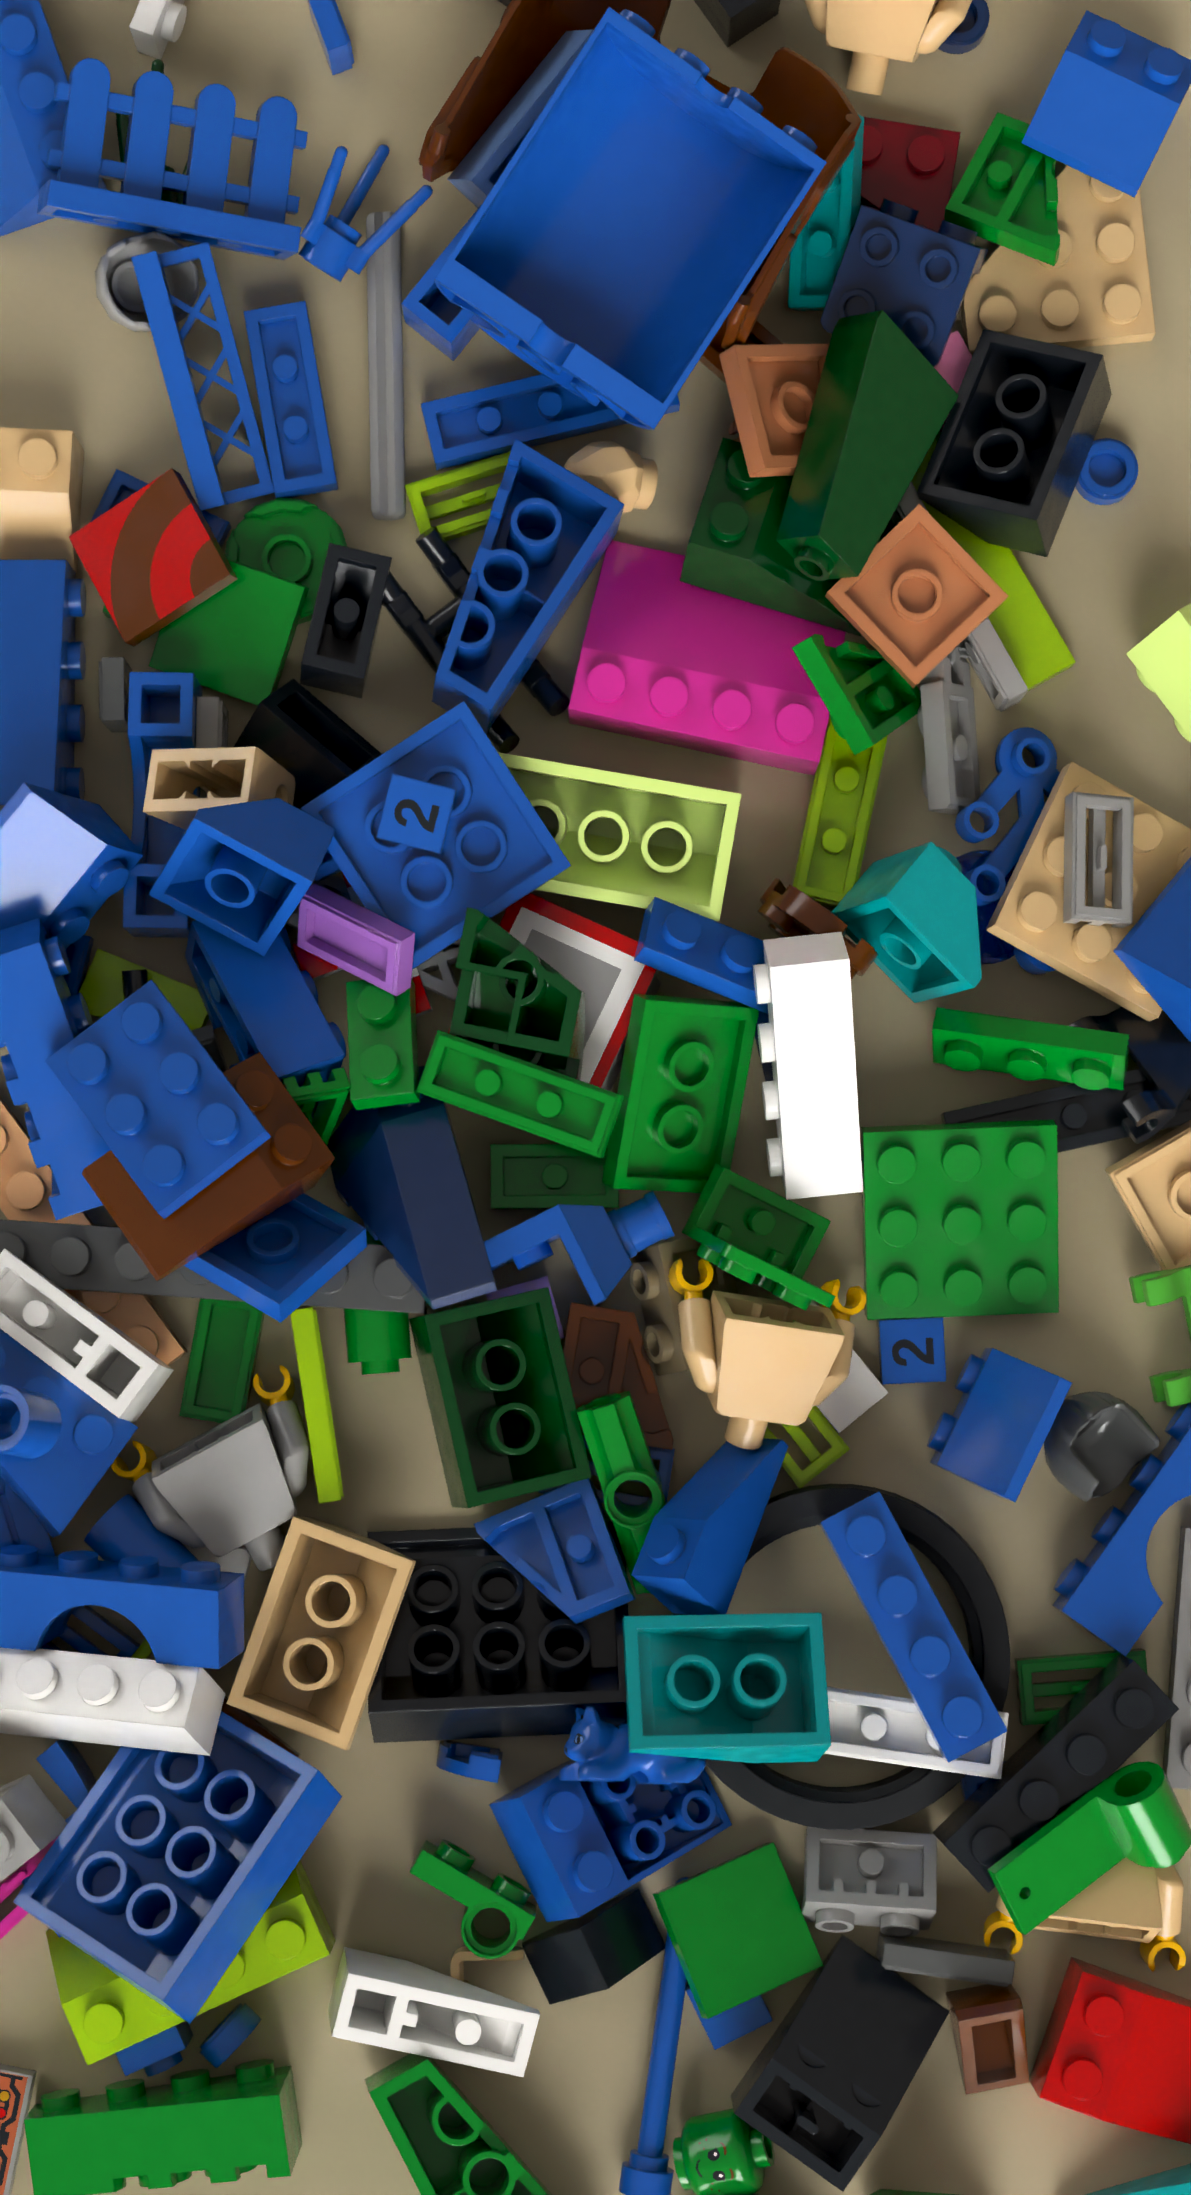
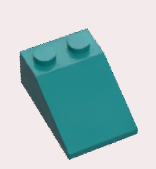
[622,1613,831,1763]

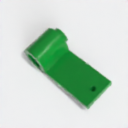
[987,1761,1191,1935]

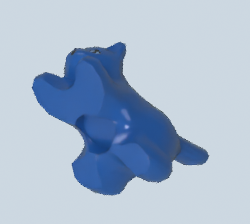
[559,1706,707,1784]

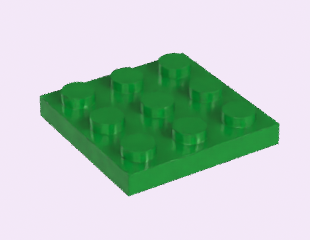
[861,1120,1059,1320]

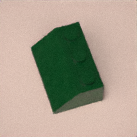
[409,1287,592,1508]

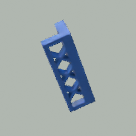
[131,242,274,511]

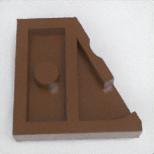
[563,1302,674,1450]

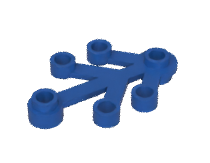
[955,727,1060,975]

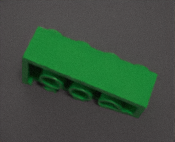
[365,2053,552,2195]
[24,2059,302,2195]

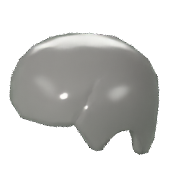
[95,232,199,332]

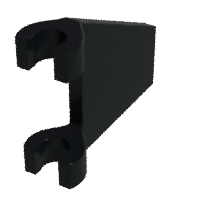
[1069,1007,1191,1144]

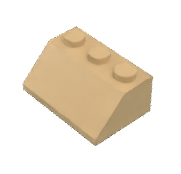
[0,427,84,574]
[226,1516,416,1750]

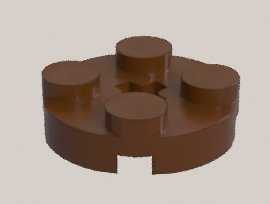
[758,878,878,980]

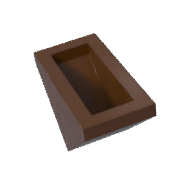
[945,1984,1029,2095]

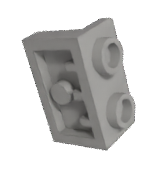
[800,1826,937,1937]

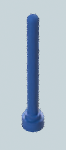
[618,1877,689,2195]

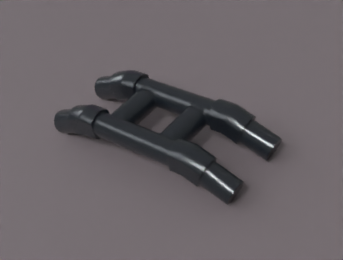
[383,526,570,754]

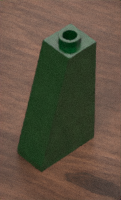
[776,310,959,581]

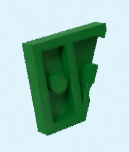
[792,634,921,755]

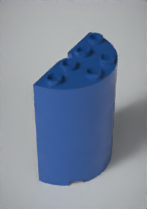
[434,7,827,430]

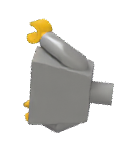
[111,1365,309,1571]

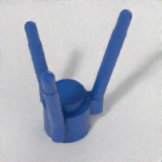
[298,144,433,282]

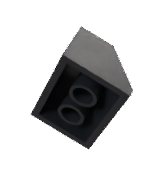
[917,329,1112,557]

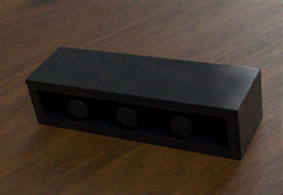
[932,1653,1179,1893]

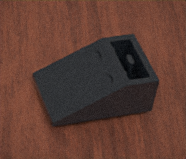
[731,1934,949,2192]

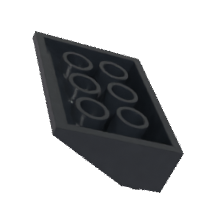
[368,1521,629,1743]

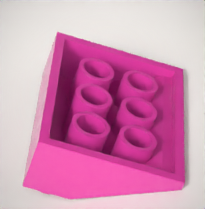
[568,540,846,776]

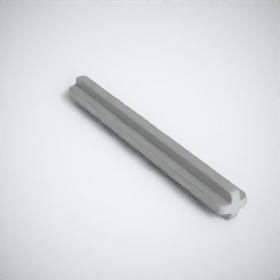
[366,212,406,521]

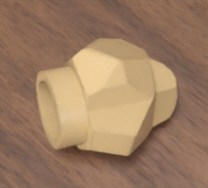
[564,440,658,514]

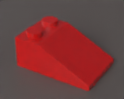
[1029,1957,1191,2144]

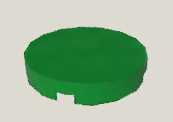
[225,498,348,625]

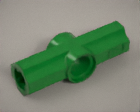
[576,1391,667,1595]

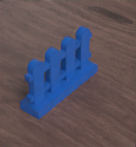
[37,58,308,260]

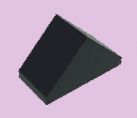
[522,1887,666,2005]

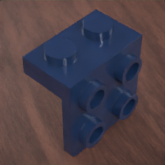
[821,198,988,367]

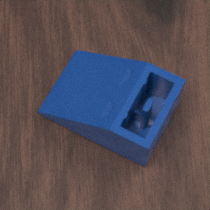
[489,1759,732,1922]

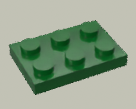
[602,994,759,1193]

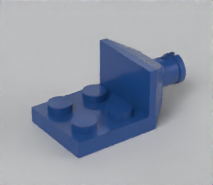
[484,1191,675,1306]

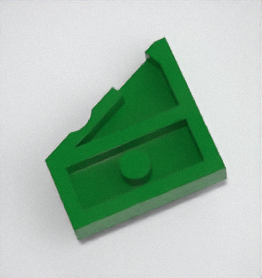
[944,112,1060,266]

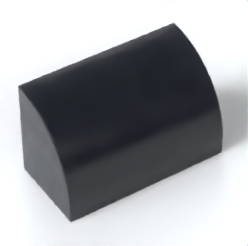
[234,678,382,810]

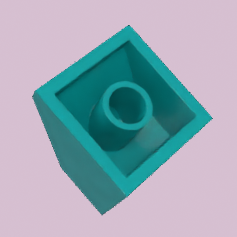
[831,841,982,1003]

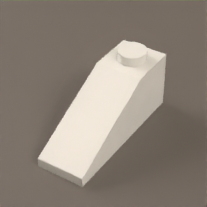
[0,1249,174,1423]
[328,1947,540,2077]

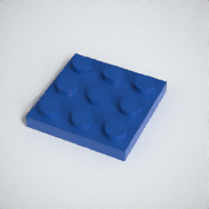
[300,701,571,970]

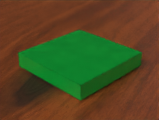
[149,558,309,706]
[653,1842,823,2019]

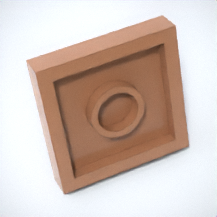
[719,344,829,477]
[825,503,1008,688]

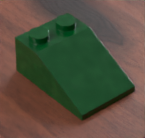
[680,437,894,637]

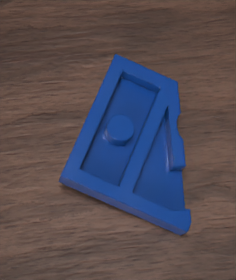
[474,1478,636,1624]

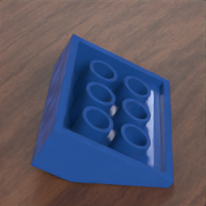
[13,1711,342,2024]

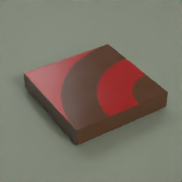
[69,468,238,647]

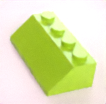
[46,1860,336,2065]

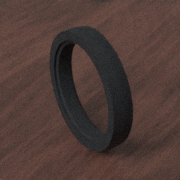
[673,1484,1010,1830]

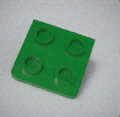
[682,1164,836,1311]

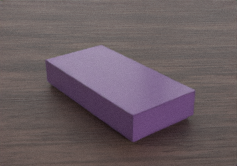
[297,883,415,997]

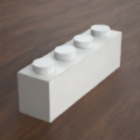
[753,932,863,1200]
[0,1648,226,1756]

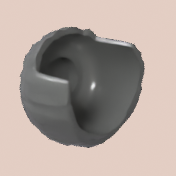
[1044,1391,1160,1502]

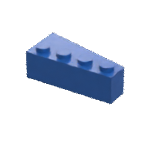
[432,438,624,734]
[0,560,86,811]
[0,917,110,1220]
[0,1329,138,1538]

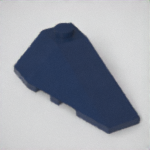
[327,1065,498,1310]

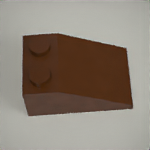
[82,1052,335,1281]

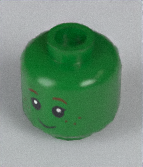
[673,2108,774,2195]

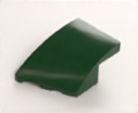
[449,907,585,1080]

